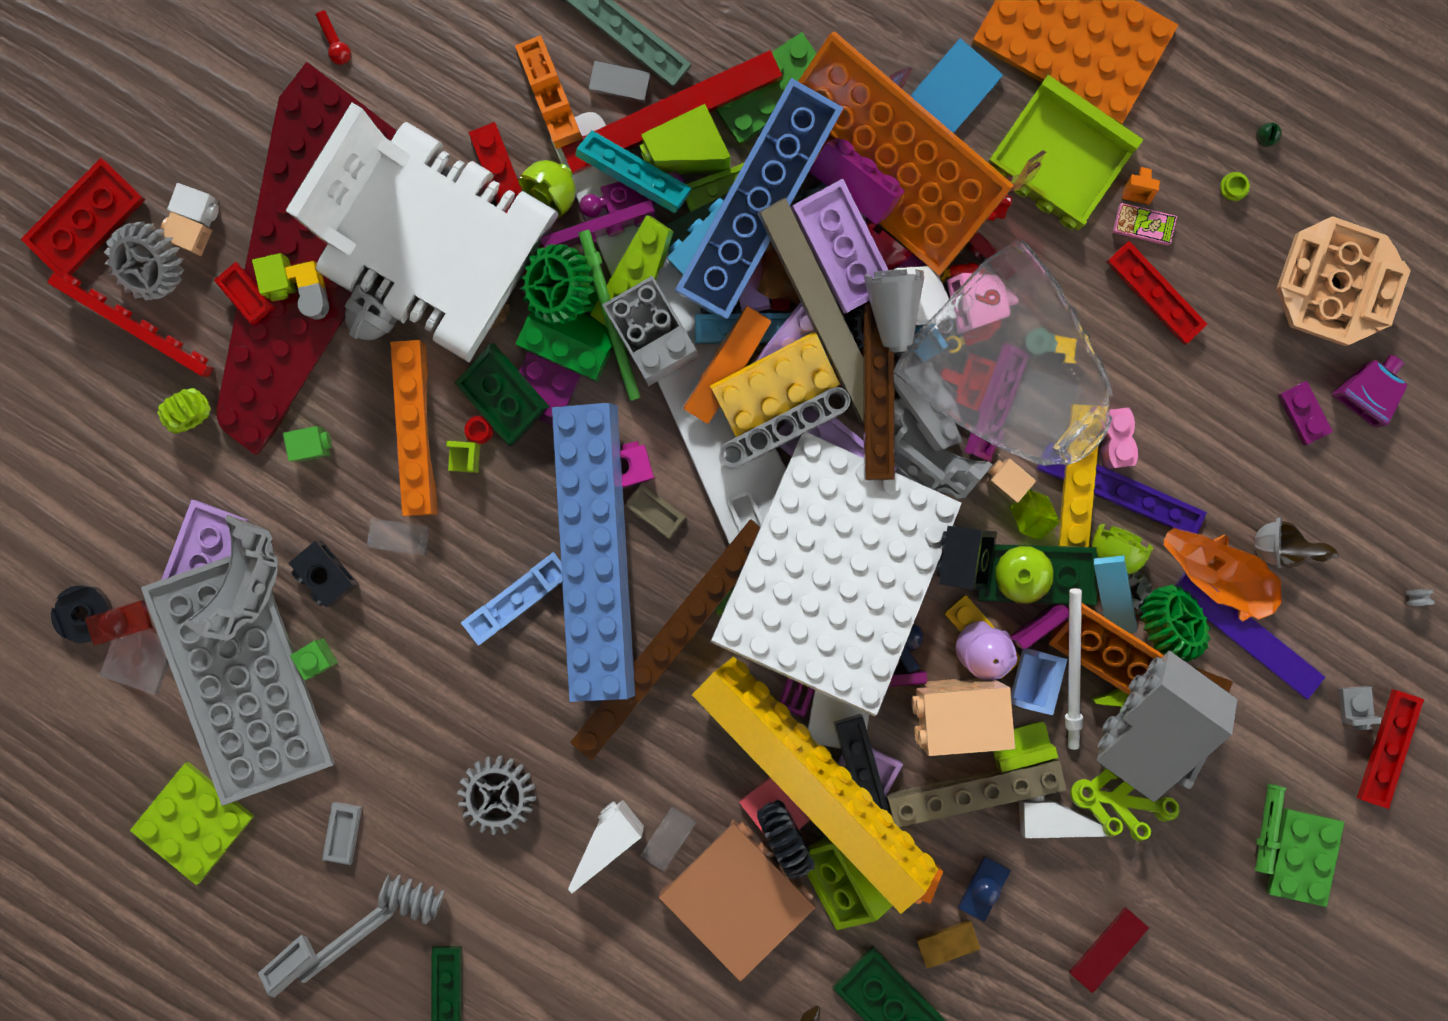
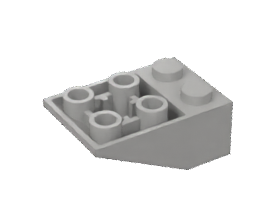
[602,276,699,386]

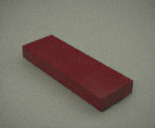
[1069,907,1149,993]

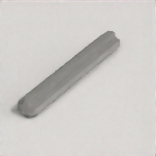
[297,904,394,983]

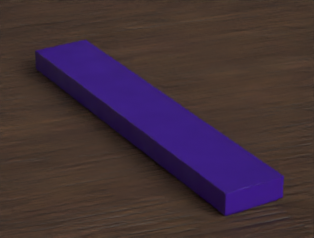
[1036,443,1207,534]
[1174,572,1326,700]

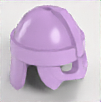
[956,621,1017,680]

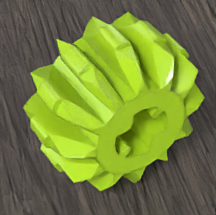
[157,388,211,434]

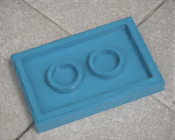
[910,38,1003,133]

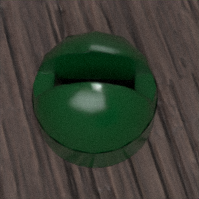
[1256,122,1282,147]

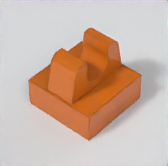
[1122,167,1160,205]

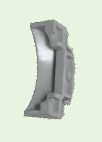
[894,396,993,499]
[185,515,278,641]

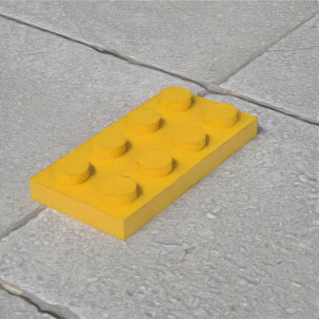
[710,332,840,437]

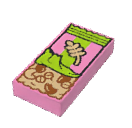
[1112,203,1177,246]

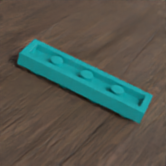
[575,130,691,214]

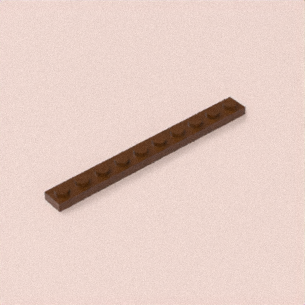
[570,519,761,761]

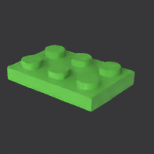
[1266,808,1345,907]

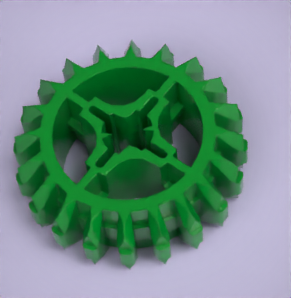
[520,244,595,324]
[1140,584,1211,662]

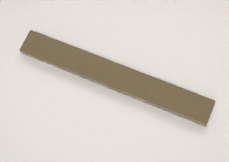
[757,198,863,422]

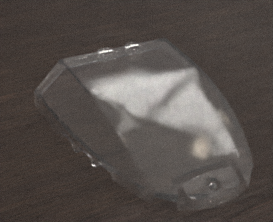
[894,240,1113,466]

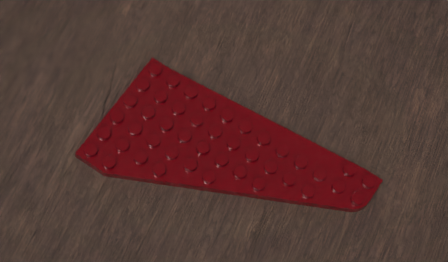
[216,62,397,455]

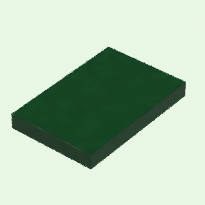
[454,343,550,447]

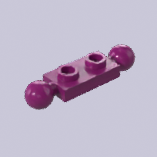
[579,171,685,217]

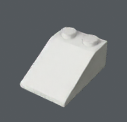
[568,800,644,894]

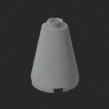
[864,269,924,352]

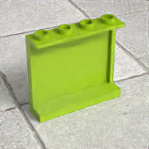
[988,75,1143,231]

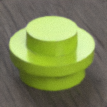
[1220,172,1250,201]

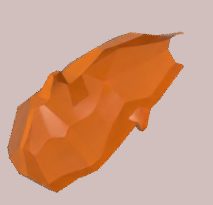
[1163,528,1282,621]

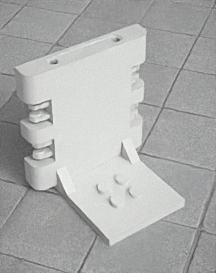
[286,103,559,362]

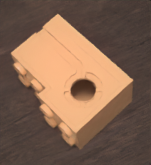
[912,677,1015,756]

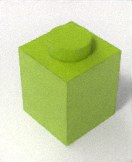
[252,253,297,301]

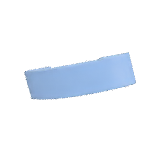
[461,552,562,646]

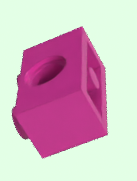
[620,441,655,488]

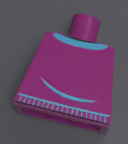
[1331,355,1407,428]

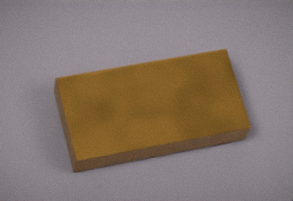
[916,919,981,969]

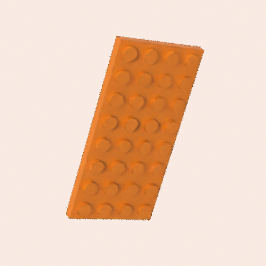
[798,32,1014,276]

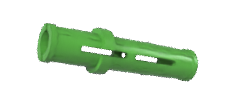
[1254,784,1286,874]

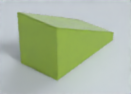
[1091,689,1129,707]

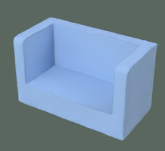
[1011,648,1068,715]

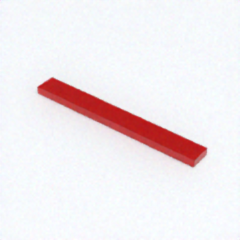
[561,50,783,175]

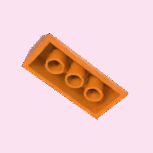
[1049,603,1164,695]

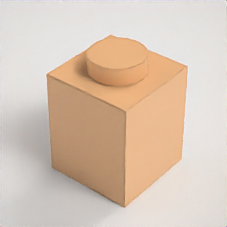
[161,212,212,256]
[986,458,1036,504]

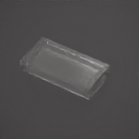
[367,518,430,555]
[640,806,696,872]

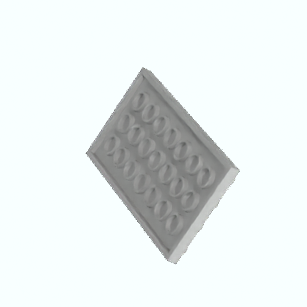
[141,556,335,806]

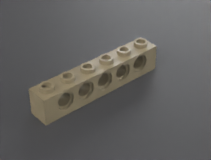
[886,759,1067,827]

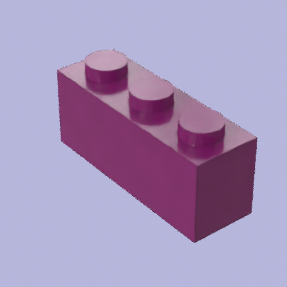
[809,138,905,225]

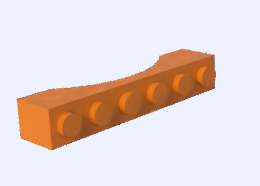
[390,340,438,517]

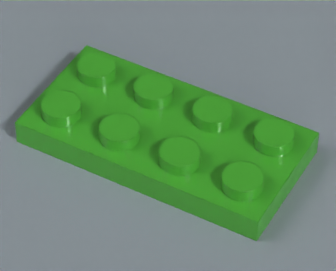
[715,32,817,145]

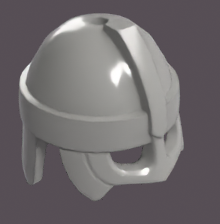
[345,283,397,341]

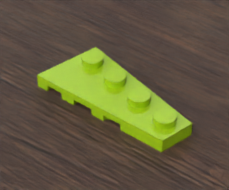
[590,215,674,327]

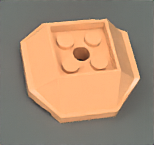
[1276,216,1411,346]

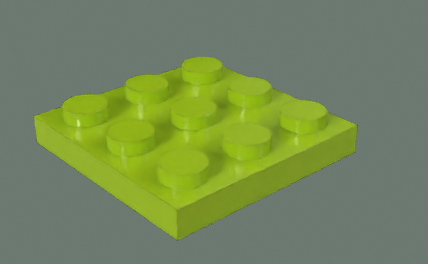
[130,762,254,885]

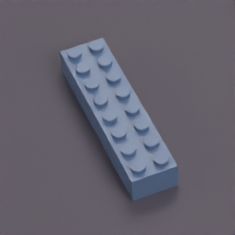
[675,78,843,321]

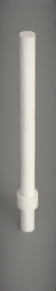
[1065,588,1083,750]

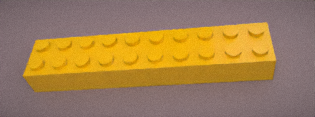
[692,656,938,914]

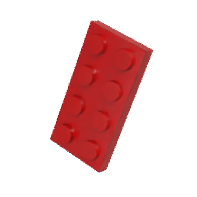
[21,157,146,276]

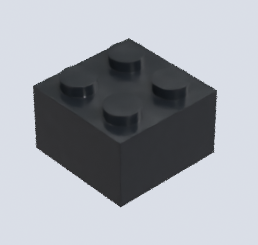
[937,526,997,590]

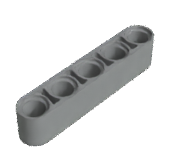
[719,387,850,470]

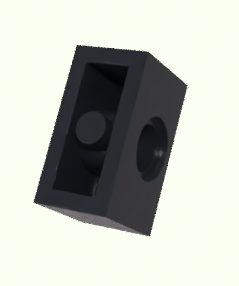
[288,541,359,607]

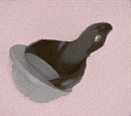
[1255,517,1339,568]

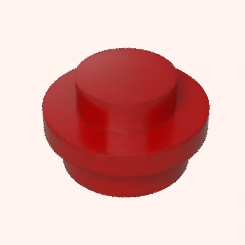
[464,416,494,445]

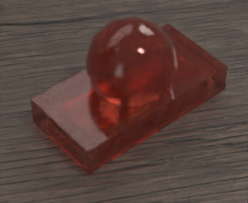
[85,600,153,646]

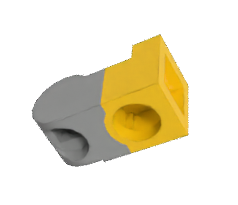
[285,261,329,320]

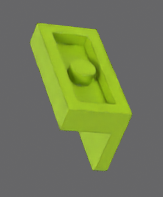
[992,721,1058,773]

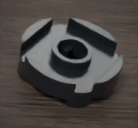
[51,585,114,643]

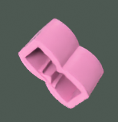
[1099,408,1138,469]

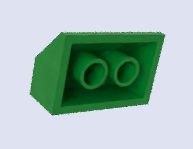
[516,312,614,383]

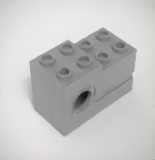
[1097,651,1238,802]

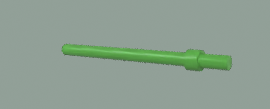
[578,229,640,401]

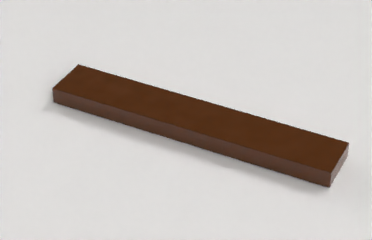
[863,303,895,480]

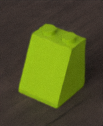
[639,104,731,174]

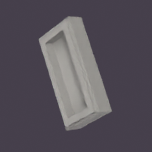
[588,61,651,103]
[322,802,363,865]
[258,935,318,998]

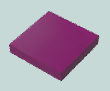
[1010,604,1069,649]

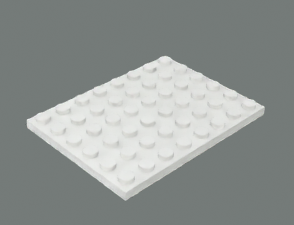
[710,432,962,716]

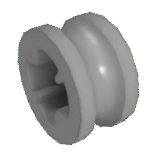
[1405,589,1435,606]

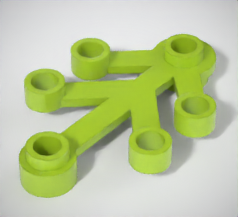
[1070,767,1179,842]

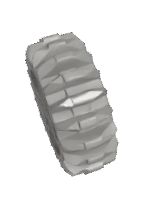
[104,221,184,301]
[457,756,536,835]

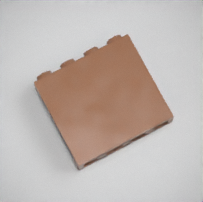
[659,819,815,982]

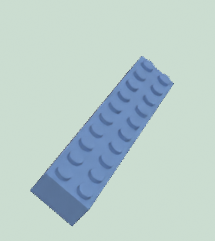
[552,403,635,702]

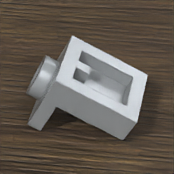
[1338,686,1381,730]

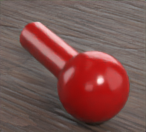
[315,10,351,65]

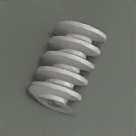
[378,873,445,924]

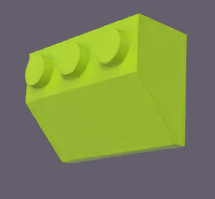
[807,837,893,930]

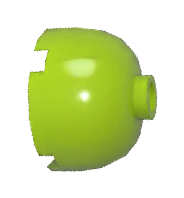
[518,160,576,219]
[1092,524,1154,575]
[995,546,1054,604]

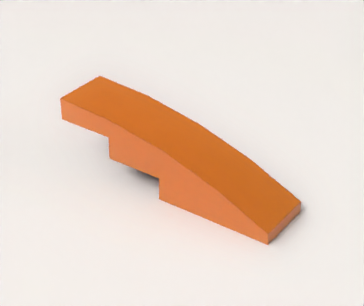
[515,35,583,149]
[683,305,771,424]

